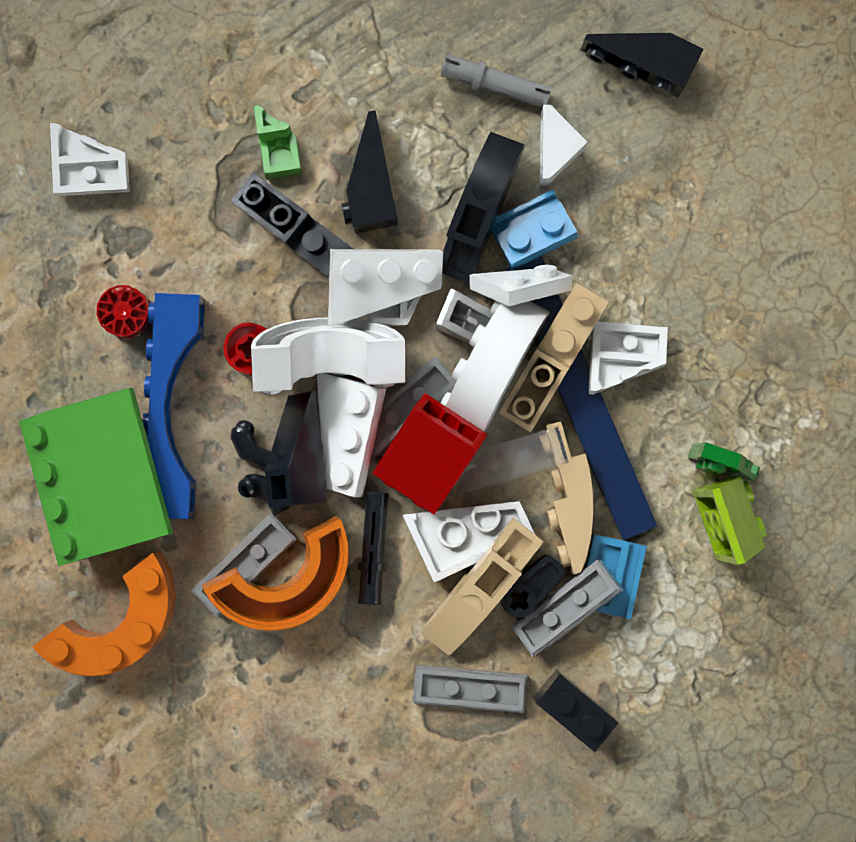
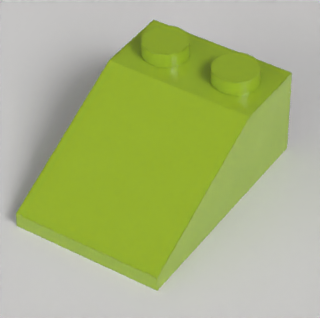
[692,476,767,565]

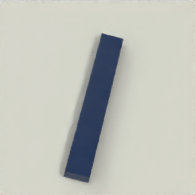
[507,256,657,540]

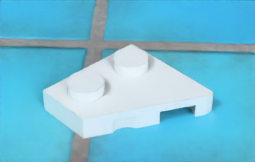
[469,265,572,306]
[589,322,668,394]

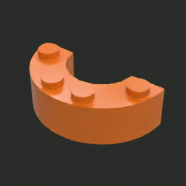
[202,516,348,631]
[32,551,176,676]

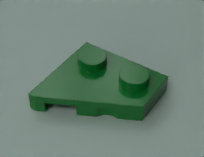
[688,442,760,482]

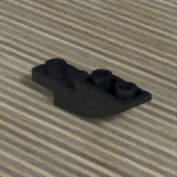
[442,132,525,284]
[231,172,353,278]

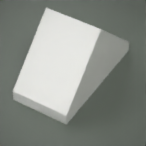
[540,105,587,186]
[436,289,493,343]

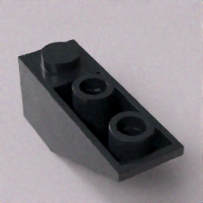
[581,33,704,98]
[265,391,327,508]

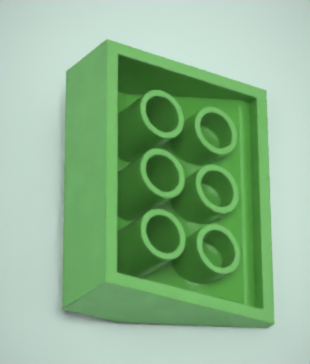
[19,388,173,566]

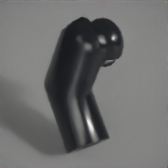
[230,420,271,469]
[238,474,291,516]

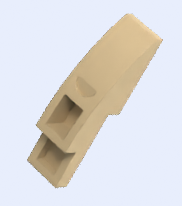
[499,282,609,432]
[540,421,593,574]
[420,517,544,656]

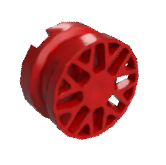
[96,285,151,339]
[223,322,267,376]

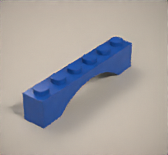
[142,293,205,519]

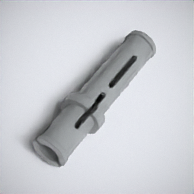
[440,53,552,109]

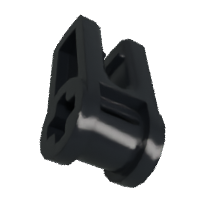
[500,554,565,617]

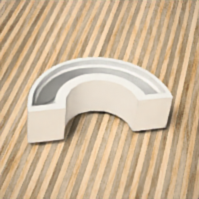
[441,300,550,432]
[251,317,405,395]

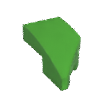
[253,105,302,180]

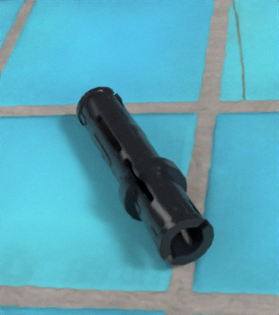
[357,492,389,605]

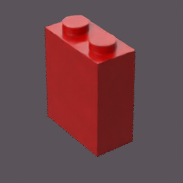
[372,393,488,515]

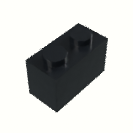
[533,669,619,752]

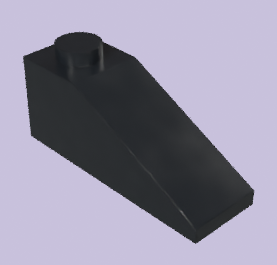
[341,110,398,234]

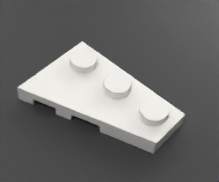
[328,249,443,327]
[317,373,386,497]
[403,501,535,582]

